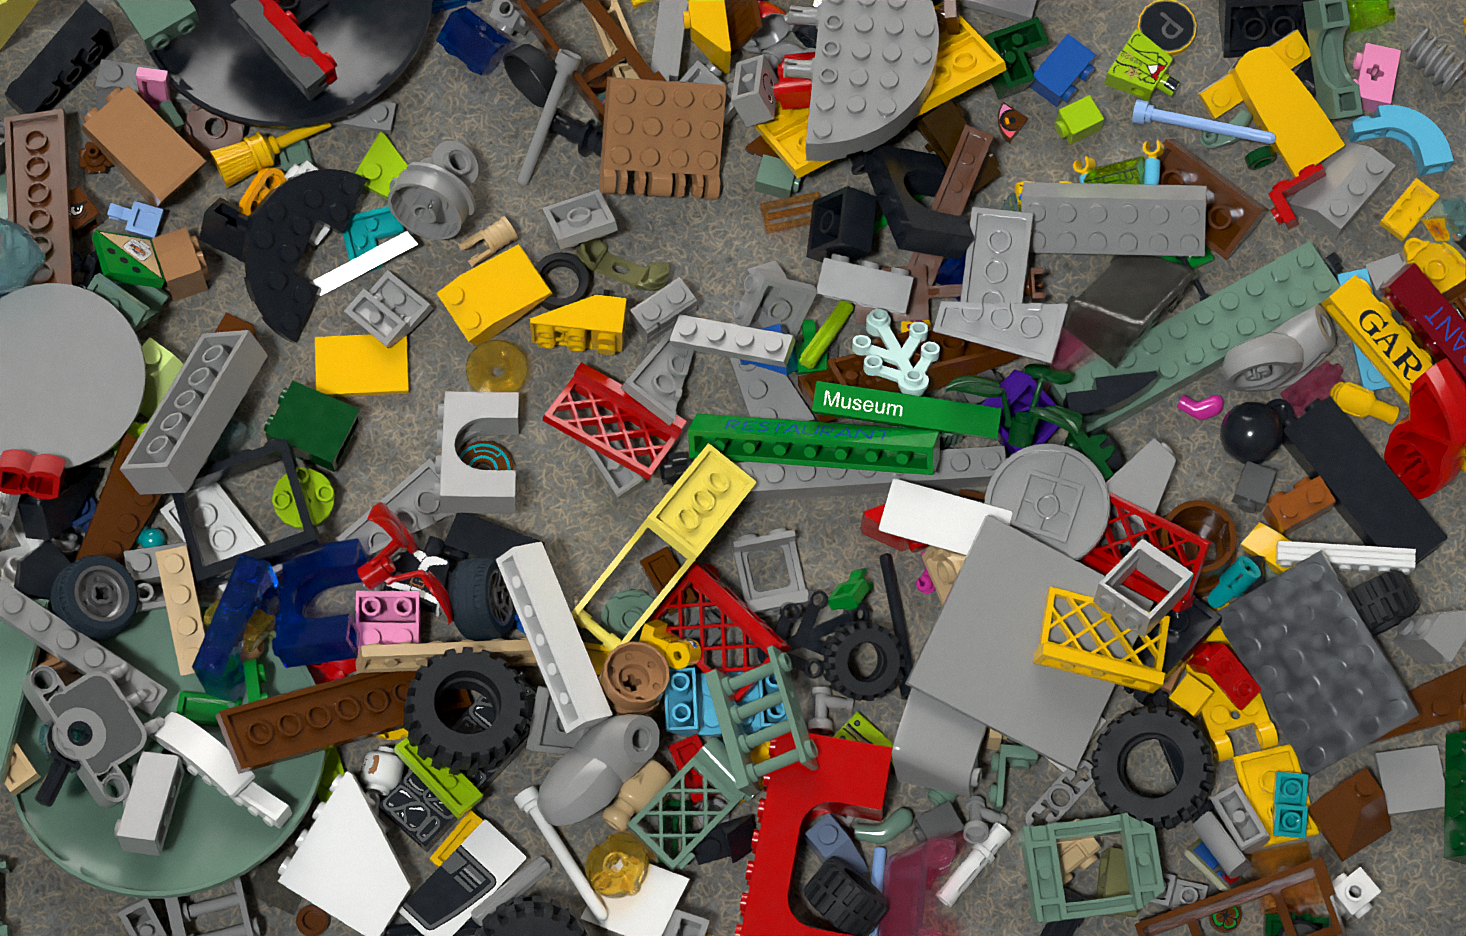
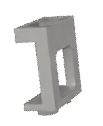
[733,528,809,618]

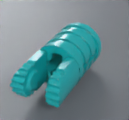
[1207,556,1261,609]

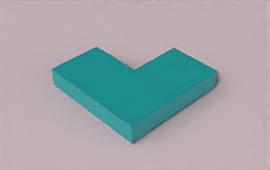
[342,206,405,272]

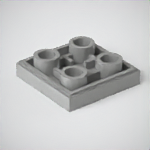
[1374,745,1445,816]

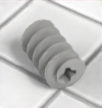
[1405,28,1466,93]

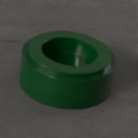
[1244,146,1276,170]

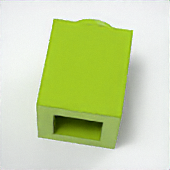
[1054,95,1104,145]

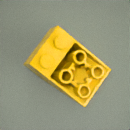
[530,295,627,355]

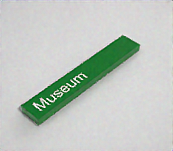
[812,381,1002,441]

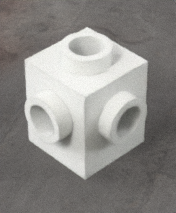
[1332,867,1381,921]

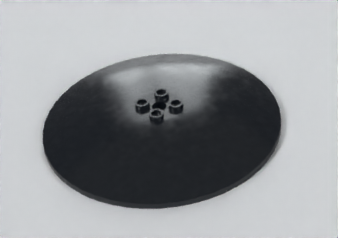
[149,0,434,129]

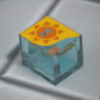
[1420,198,1466,242]

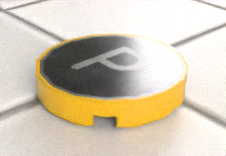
[1137,0,1197,56]

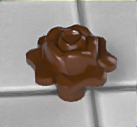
[78,141,113,174]

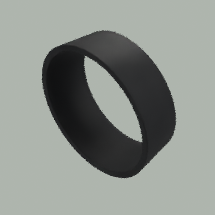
[503,44,557,108]

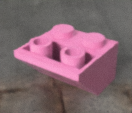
[355,591,421,655]

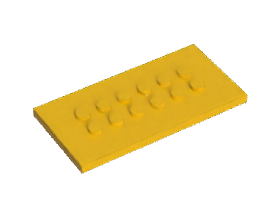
[752,2,1006,179]

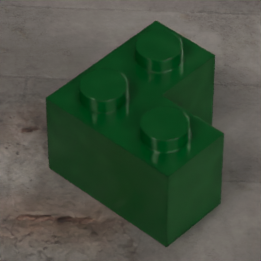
[983,17,1050,100]

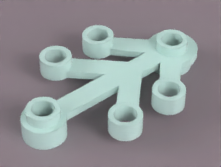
[852,309,940,396]

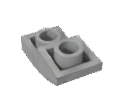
[1148,873,1209,911]

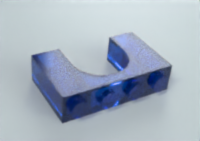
[272,538,369,668]
[192,553,283,703]

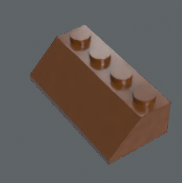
[1134,139,1268,260]

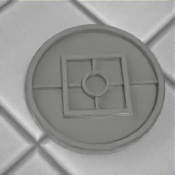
[984,444,1110,561]

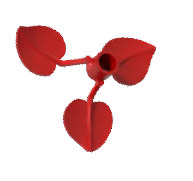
[357,502,453,625]

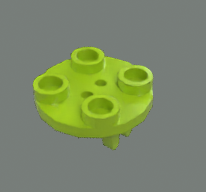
[272,467,335,529]

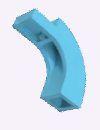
[1347,105,1454,176]

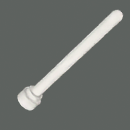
[514,786,607,921]

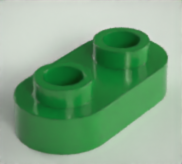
[243,658,269,703]

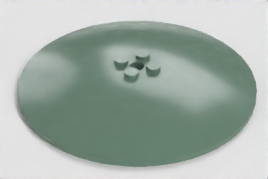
[10,602,326,899]

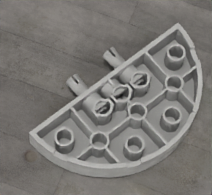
[783,0,939,161]

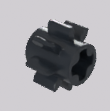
[660,452,693,487]

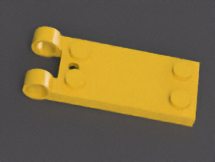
[1185,602,1278,762]

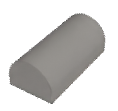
[585,430,645,499]
[1210,783,1270,854]
[1193,811,1252,879]

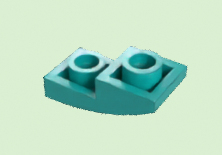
[1273,771,1308,838]

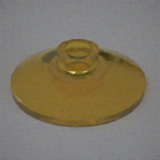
[466,340,527,392]

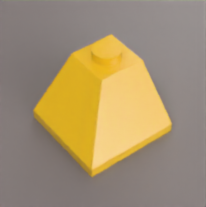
[683,0,731,75]

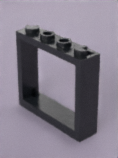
[172,438,324,590]

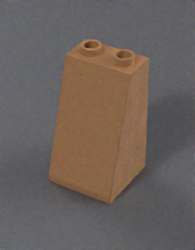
[81,86,206,208]

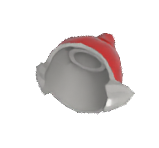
[742,0,795,53]

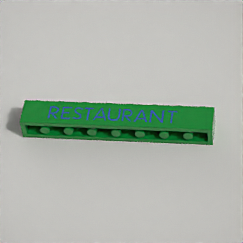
[688,413,940,475]

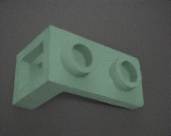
[989,744,1038,812]

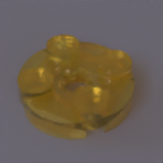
[585,834,649,899]

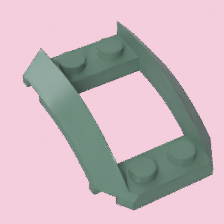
[1017,813,1165,923]

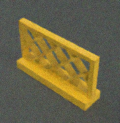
[1033,586,1170,693]

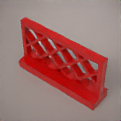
[542,362,687,480]
[1077,492,1212,613]
[649,562,791,703]

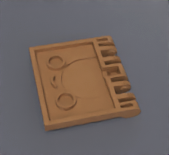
[599,77,727,199]

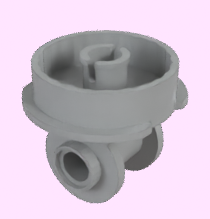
[388,141,478,240]

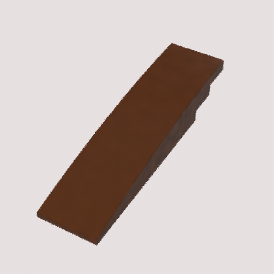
[798,303,1026,422]

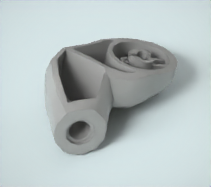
[1222,304,1336,392]
[537,714,660,826]

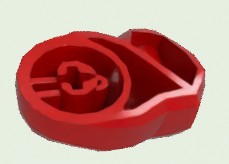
[1384,358,1466,500]

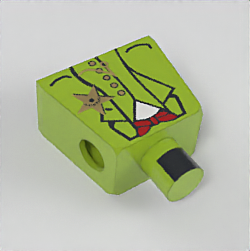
[1104,29,1181,101]

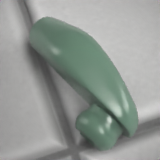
[1200,109,1253,149]
[854,808,913,844]

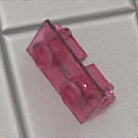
[1280,360,1345,418]

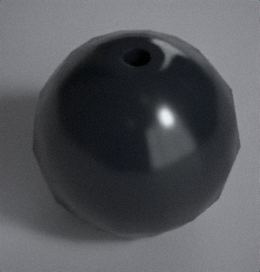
[1220,402,1283,464]

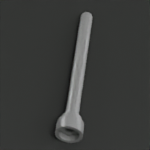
[517,49,582,186]

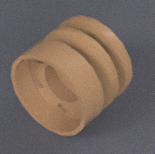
[598,642,669,717]

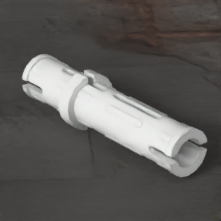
[935,822,1011,908]

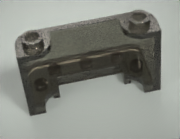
[1063,254,1198,369]

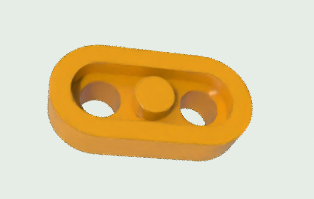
[239,167,286,216]

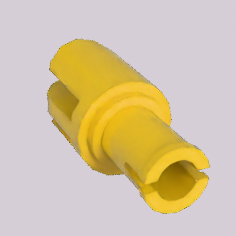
[1329,382,1399,425]

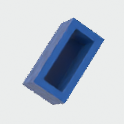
[1029,34,1096,107]

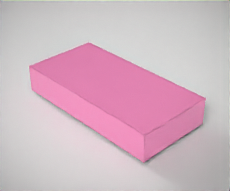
[136,67,173,111]

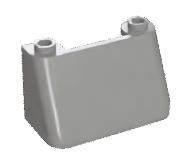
[892,688,987,798]

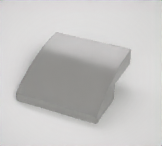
[344,270,434,348]

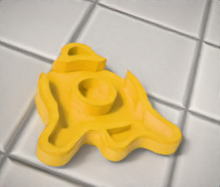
[1403,238,1466,299]

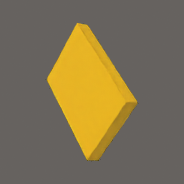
[315,334,409,397]
[1232,744,1319,849]

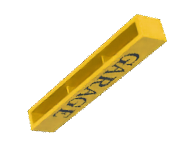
[1320,274,1466,473]

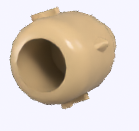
[602,758,671,832]

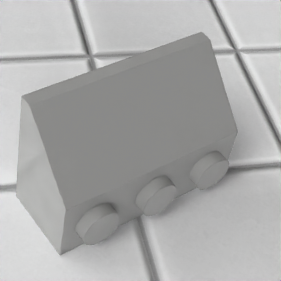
[1288,141,1396,241]

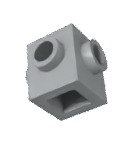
[489,0,541,35]

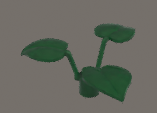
[945,364,1082,448]

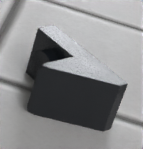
[689,815,754,865]

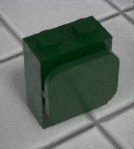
[264,380,362,472]

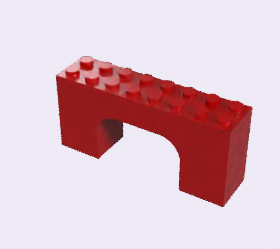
[734,732,893,936]

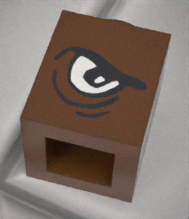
[70,186,104,240]

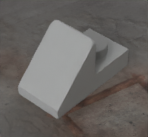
[117,898,167,936]

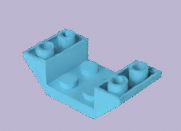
[664,665,788,737]

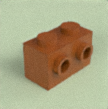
[1262,476,1336,536]

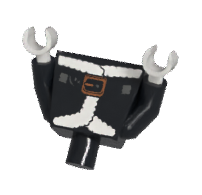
[363,536,454,617]

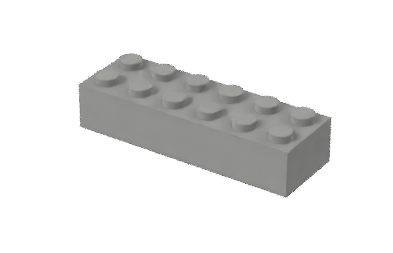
[1021,182,1207,256]
[120,330,268,495]

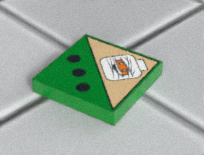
[92,230,165,288]

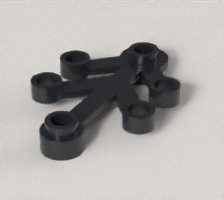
[756,589,870,679]

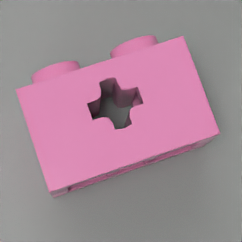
[1352,43,1401,112]

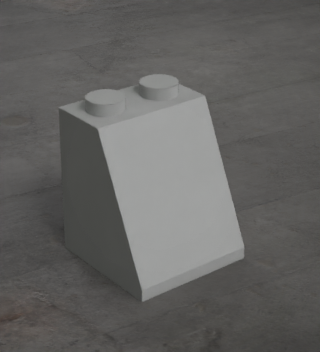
[1106,438,1176,542]

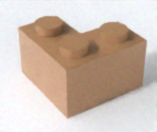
[151,227,211,302]

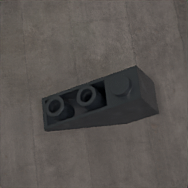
[18,464,100,540]

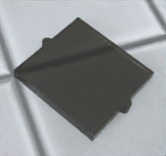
[246,847,303,916]

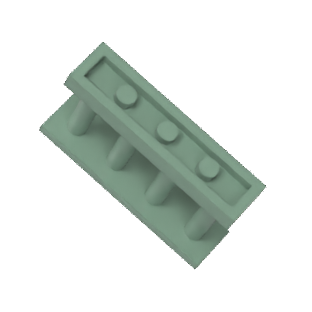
[705,645,819,796]

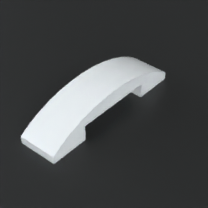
[150,712,255,799]

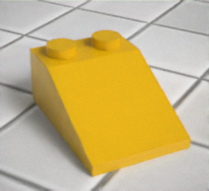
[437,244,553,347]

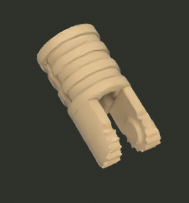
[458,216,518,267]

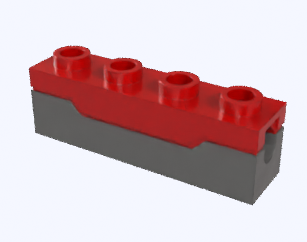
[230,0,338,101]

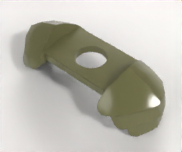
[577,238,670,291]

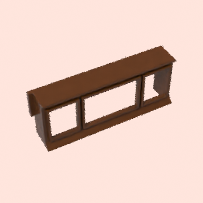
[509,0,666,125]
[1135,857,1348,936]

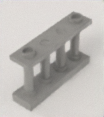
[165,876,261,936]

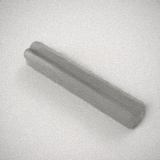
[471,856,550,926]

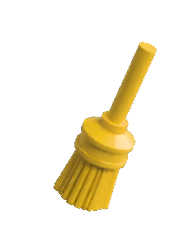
[210,121,331,188]

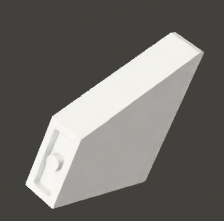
[278,771,413,936]

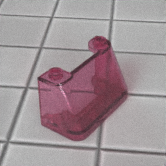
[878,837,957,936]

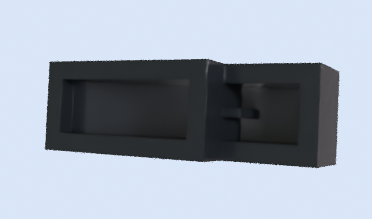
[1063,371,1157,423]

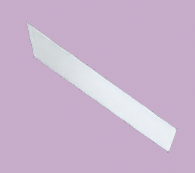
[310,231,418,296]

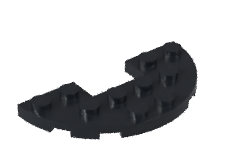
[242,169,367,342]

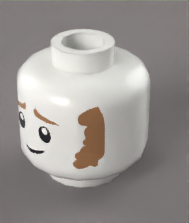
[360,746,405,796]

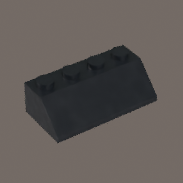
[1218,0,1313,58]

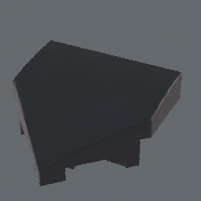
[14,540,71,601]

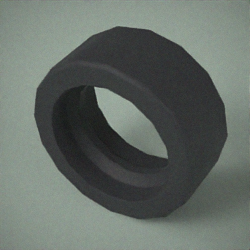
[535,252,589,311]

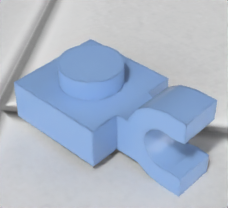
[107,201,164,239]

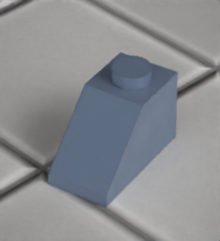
[804,814,868,875]

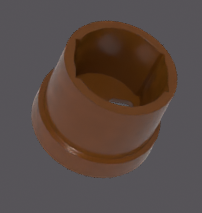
[1146,500,1237,598]

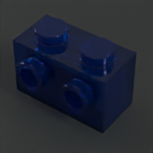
[436,6,511,76]

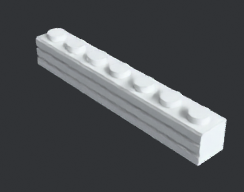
[1275,541,1416,575]
[169,748,292,829]

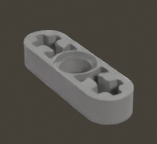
[1024,760,1094,826]

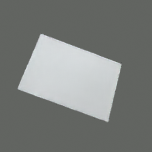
[581,850,689,936]

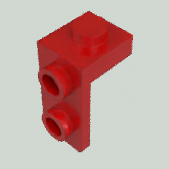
[1268,164,1327,230]
[1187,641,1261,710]

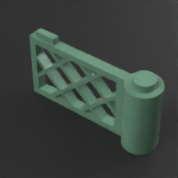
[626,736,759,870]

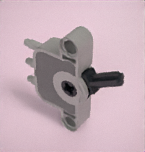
[22,663,165,808]

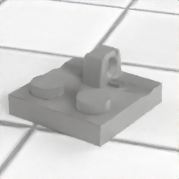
[526,686,590,754]

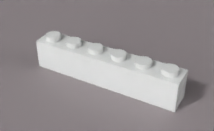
[496,541,613,734]

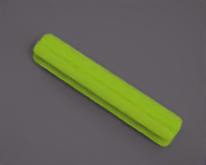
[799,301,854,369]

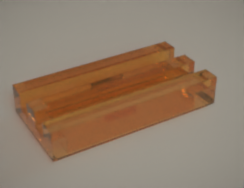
[760,192,820,234]

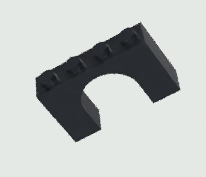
[864,144,974,260]

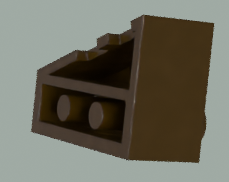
[907,99,1001,195]

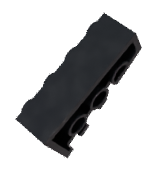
[4,0,119,115]

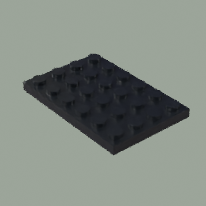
[1215,550,1421,777]

